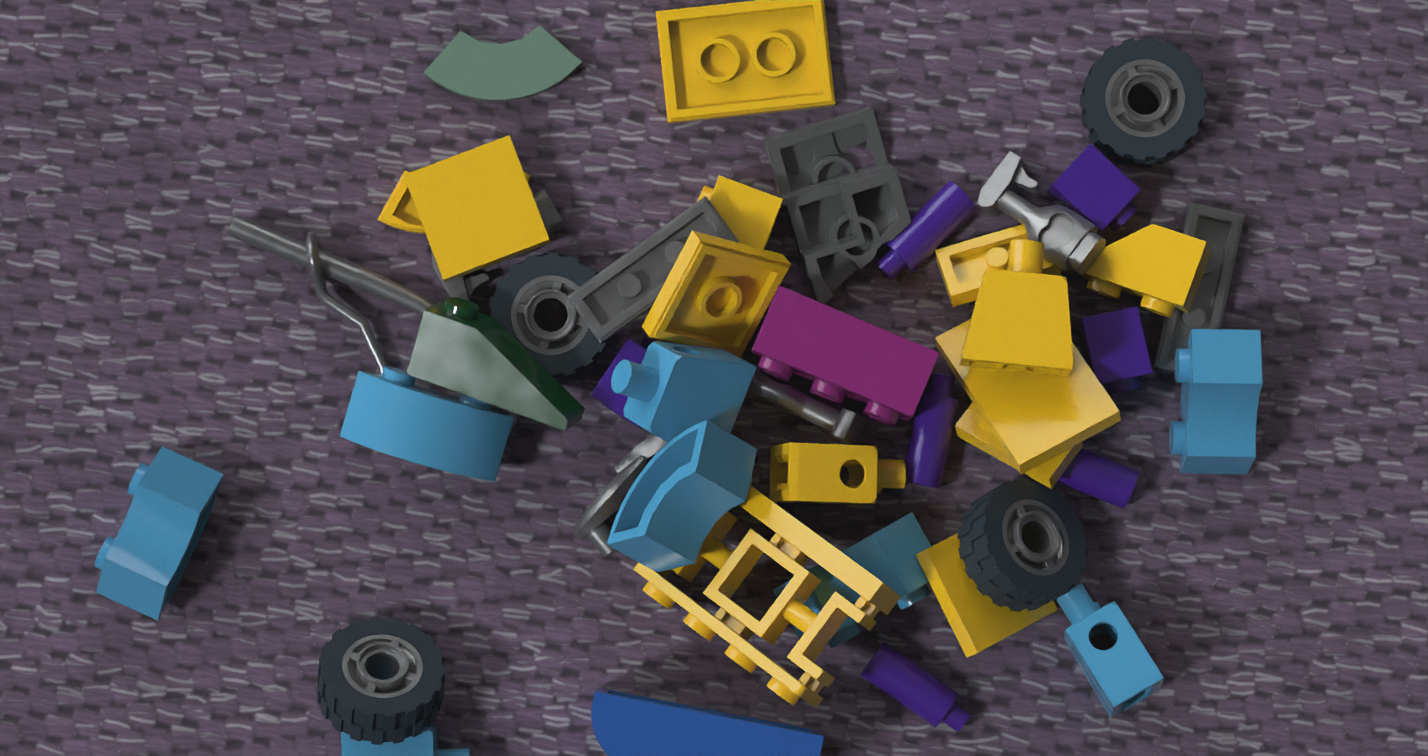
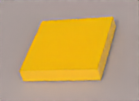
[403,135,551,282]
[641,230,791,358]
[915,533,1058,658]

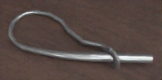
[227,215,520,435]

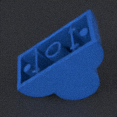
[591,688,824,756]

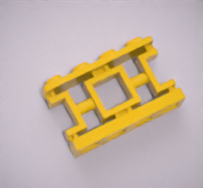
[633,486,901,708]

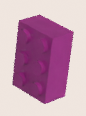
[751,285,939,427]

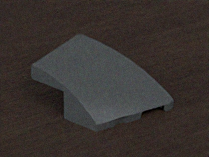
[763,106,911,304]

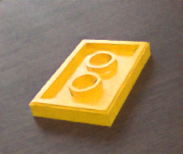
[656,0,835,124]
[935,319,1121,474]

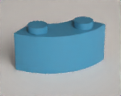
[1169,329,1263,474]
[340,366,514,482]
[607,420,757,572]
[94,446,224,621]
[772,512,931,648]

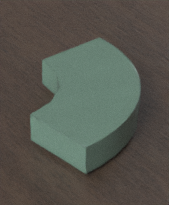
[424,25,583,102]

